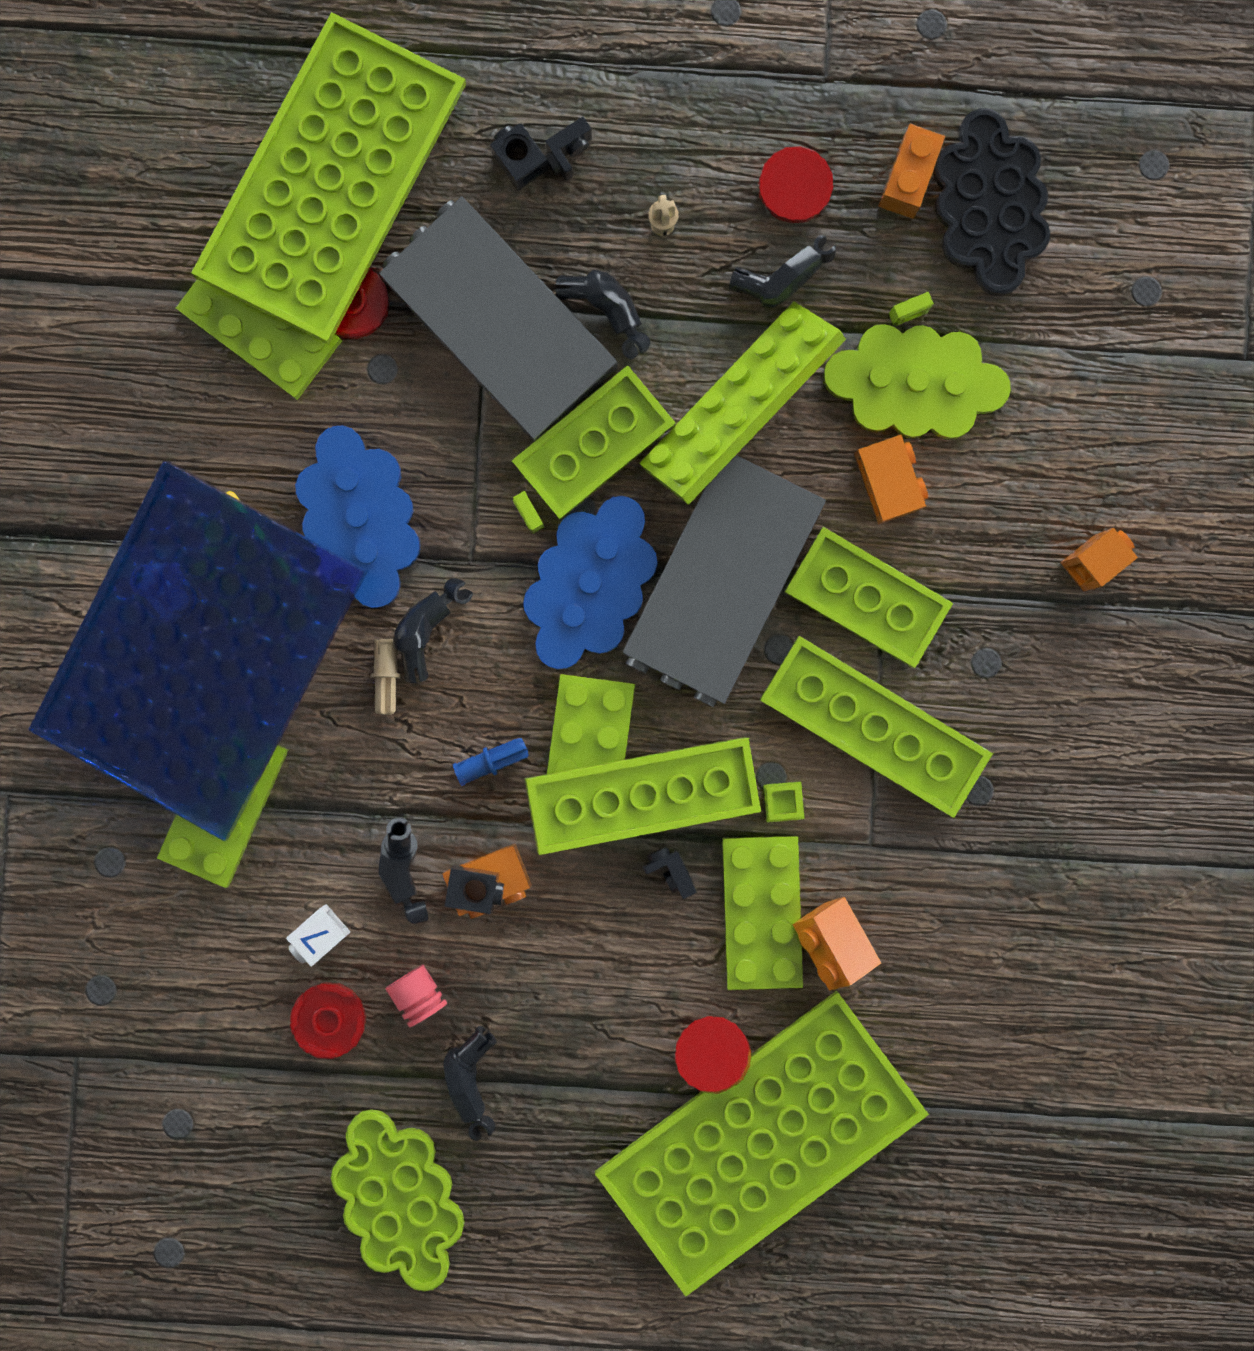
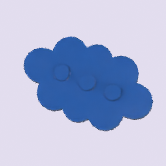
[295,425,421,608]
[523,496,657,669]

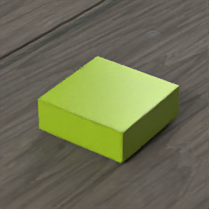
[889,291,934,326]
[513,491,545,534]
[763,781,805,822]

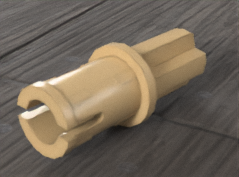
[649,195,678,236]
[370,639,401,715]

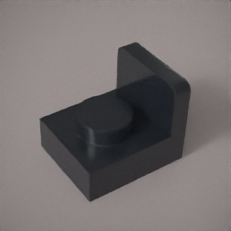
[544,116,592,181]
[643,846,697,899]

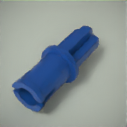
[453,738,529,786]

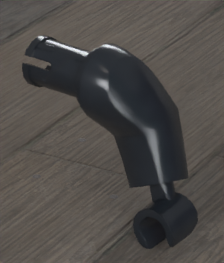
[729,235,836,308]
[555,270,650,360]
[393,578,473,683]
[379,818,429,924]
[443,1026,497,1141]

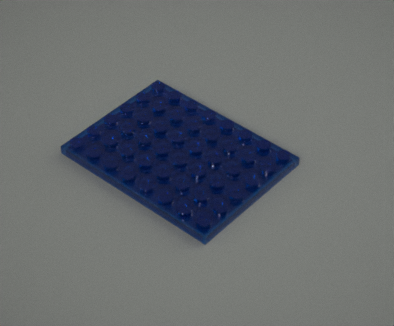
[28,461,368,841]

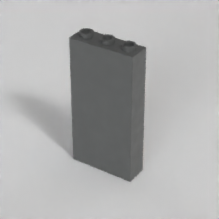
[379,196,617,442]
[623,455,826,707]

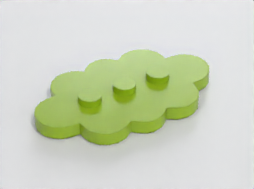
[823,324,1011,440]
[331,1109,464,1292]

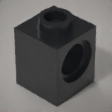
[490,123,549,191]
[444,865,505,914]

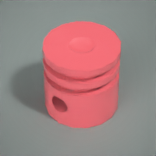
[385,964,447,1028]

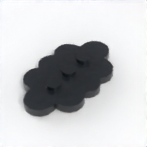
[933,108,1050,296]

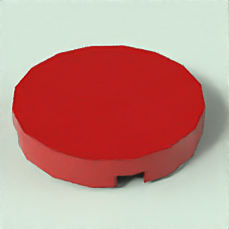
[758,146,833,223]
[335,268,390,339]
[290,982,366,1059]
[675,1016,751,1094]

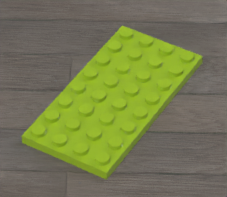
[191,12,466,345]
[595,990,929,1297]

